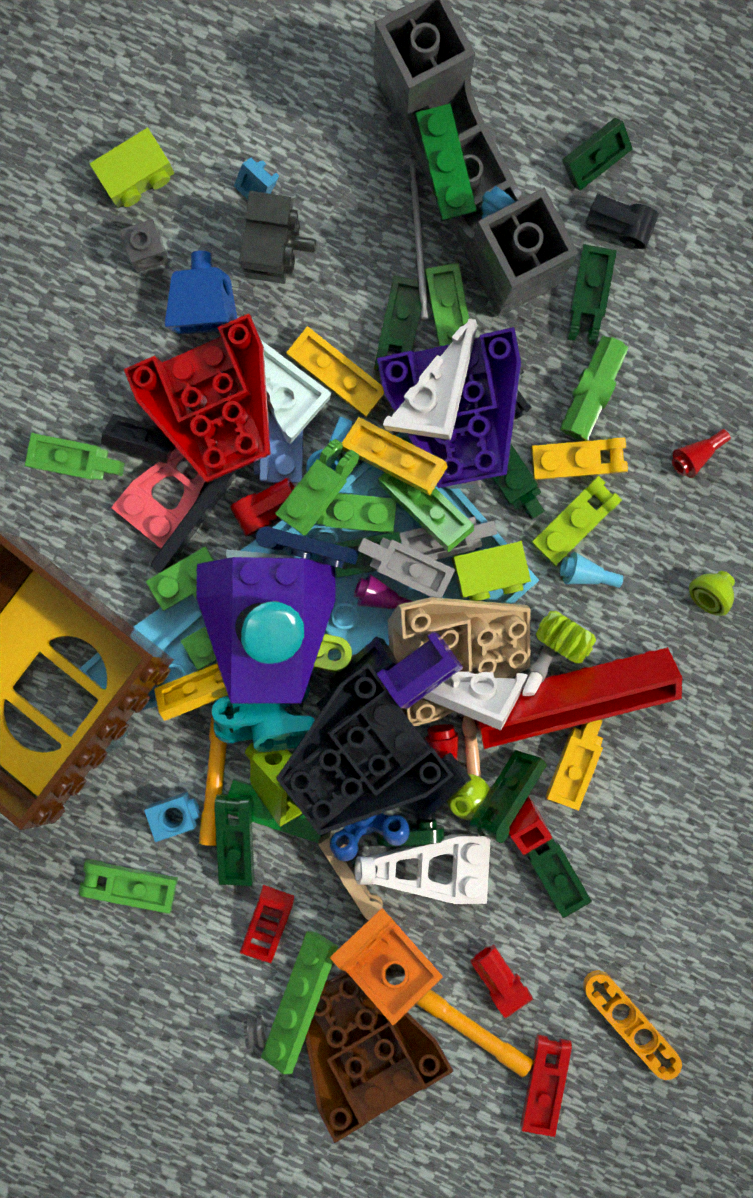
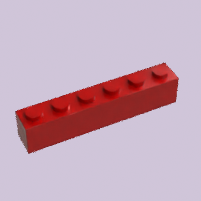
[475,647,682,749]

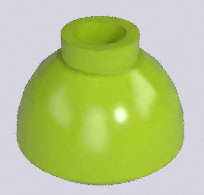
[689,571,735,616]
[447,773,490,820]

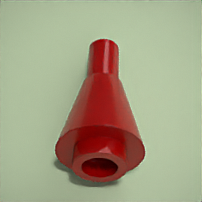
[672,429,731,478]

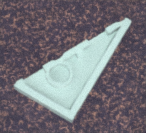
[261,340,331,444]

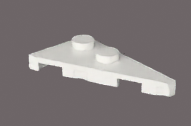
[383,319,478,440]

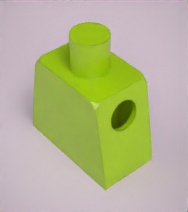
[245,743,302,827]

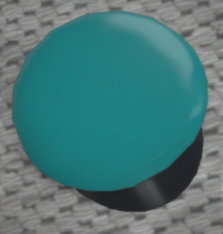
[235,601,304,664]

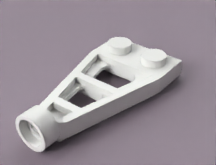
[355,834,490,904]

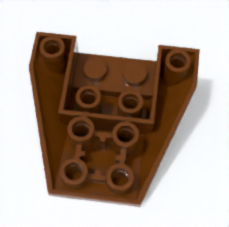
[305,971,454,1143]

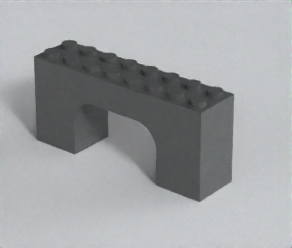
[374,0,579,317]

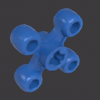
[330,813,410,862]

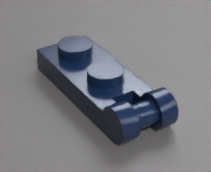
[256,527,359,568]

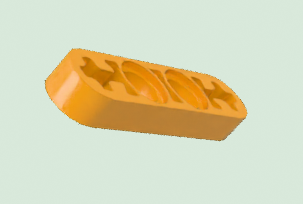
[583,970,682,1080]

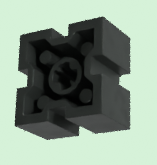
[239,191,316,284]

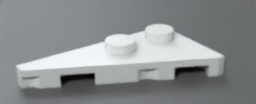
[423,672,528,730]

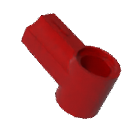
[230,478,295,537]
[471,944,534,1019]

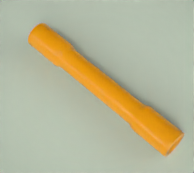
[199,709,230,846]
[416,990,533,1077]

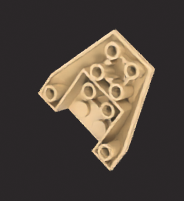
[387,597,530,726]

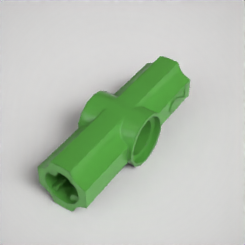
[560,336,629,441]

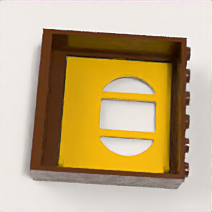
[0,531,174,830]

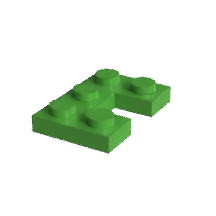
[146,547,217,670]

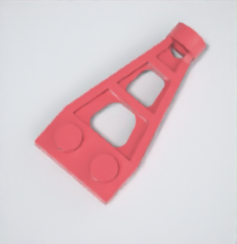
[111,448,207,548]

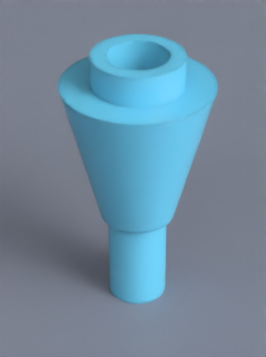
[560,552,623,588]

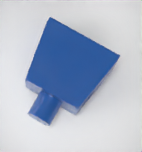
[165,251,237,334]

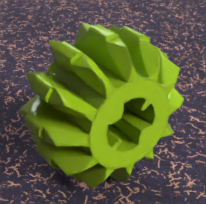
[536,611,596,663]

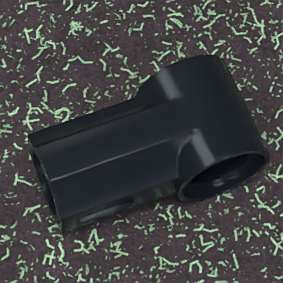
[585,193,659,249]

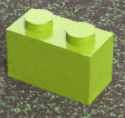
[89,127,174,209]
[452,541,531,601]

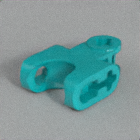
[212,682,315,752]

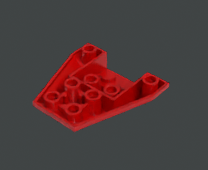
[123,313,271,482]

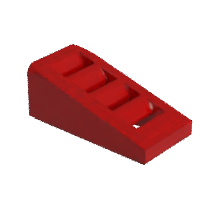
[240,885,294,963]

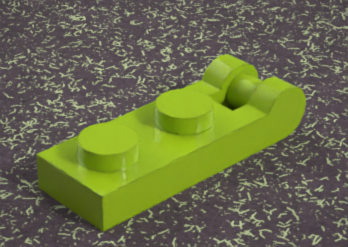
[531,475,622,566]

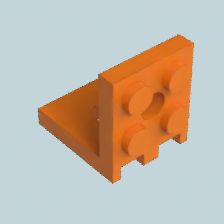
[330,908,443,1026]

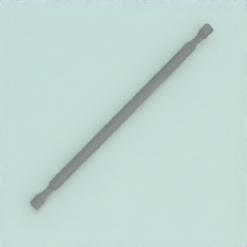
[410,164,428,320]

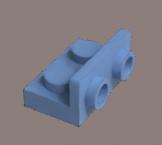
[254,413,303,483]

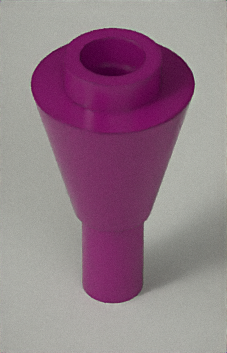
[354,574,413,609]

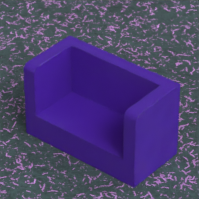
[377,631,463,709]

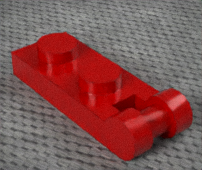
[520,1034,572,1137]

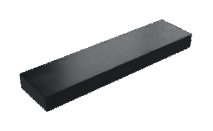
[150,467,243,573]

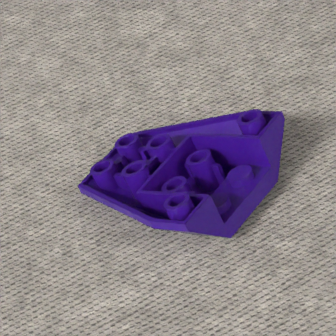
[377,327,521,488]

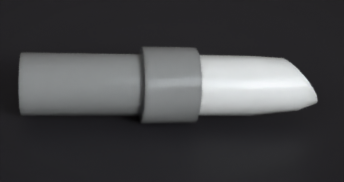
[523,647,555,696]

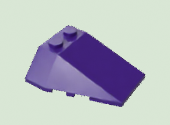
[196,557,336,704]

